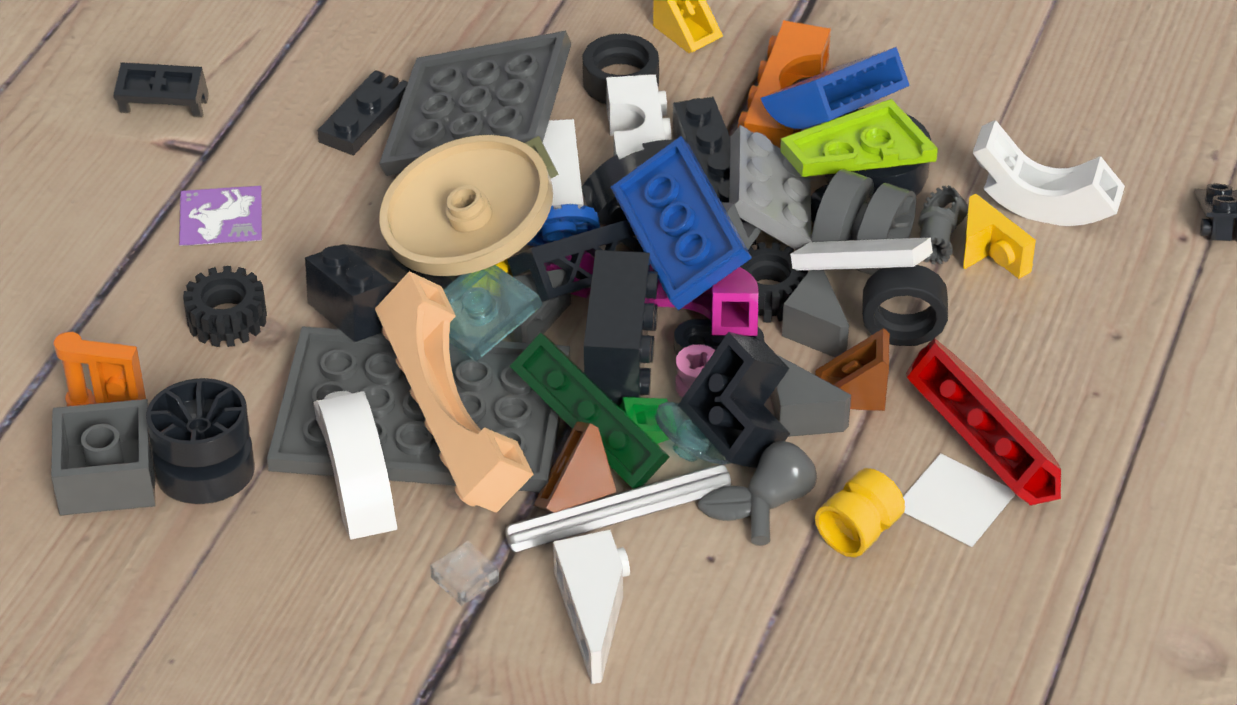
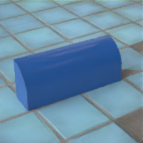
[761,47,910,129]

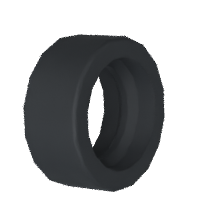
[582,33,659,104]
[862,265,948,346]

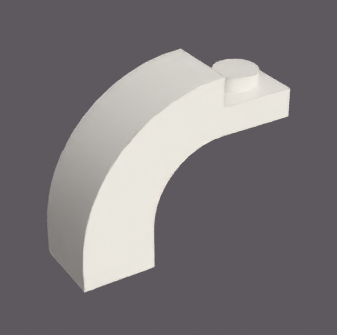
[973,120,1125,226]
[313,391,397,540]

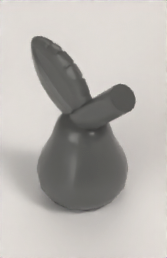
[698,441,817,546]

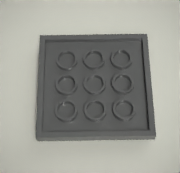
[379,31,572,176]

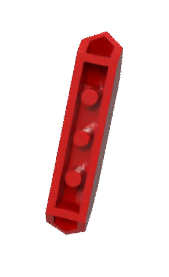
[906,338,1061,505]

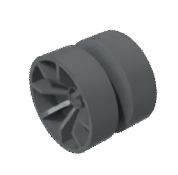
[811,169,916,275]

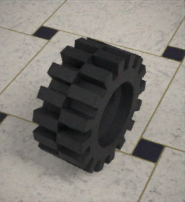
[740,242,808,323]
[183,266,267,347]

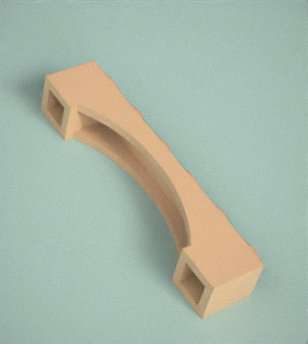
[375,271,534,513]

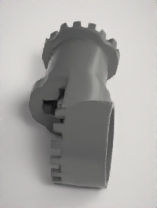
[918,185,968,265]

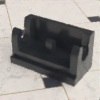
[113,62,209,117]

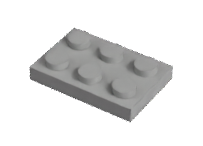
[729,125,812,250]

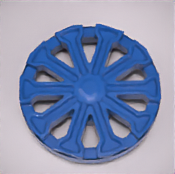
[526,204,600,247]

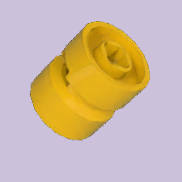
[815,468,905,558]

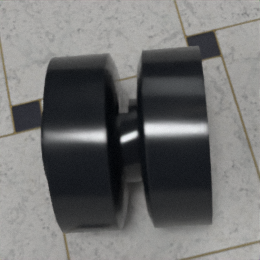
[146,378,255,504]

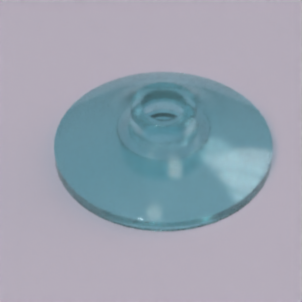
[655,402,731,465]

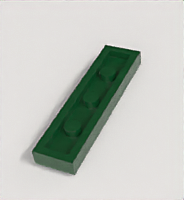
[510,332,670,489]

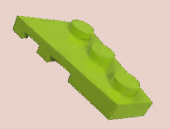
[780,99,938,177]

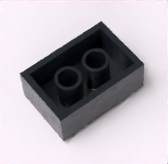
[584,250,658,407]

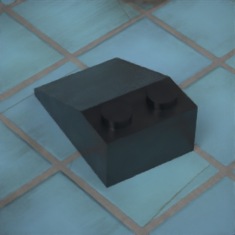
[305,244,468,342]

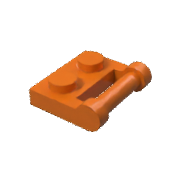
[54,332,146,406]

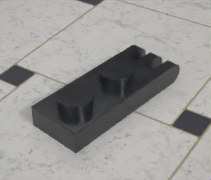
[317,70,408,156]

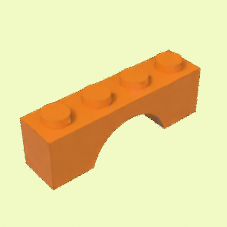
[738,20,831,148]

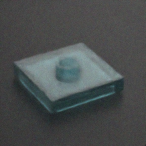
[444,265,543,362]

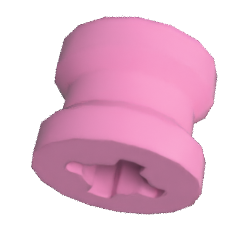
[675,345,715,398]

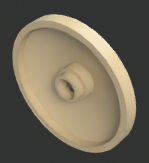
[379,135,553,276]

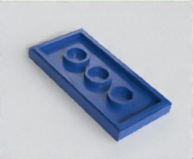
[611,136,752,310]

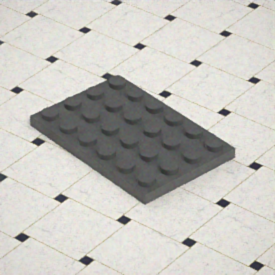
[267,326,570,492]

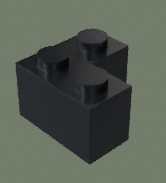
[678,332,790,468]

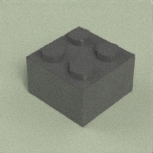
[51,399,156,516]

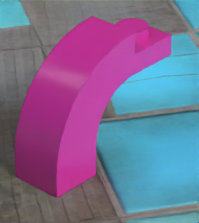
[650,264,759,336]

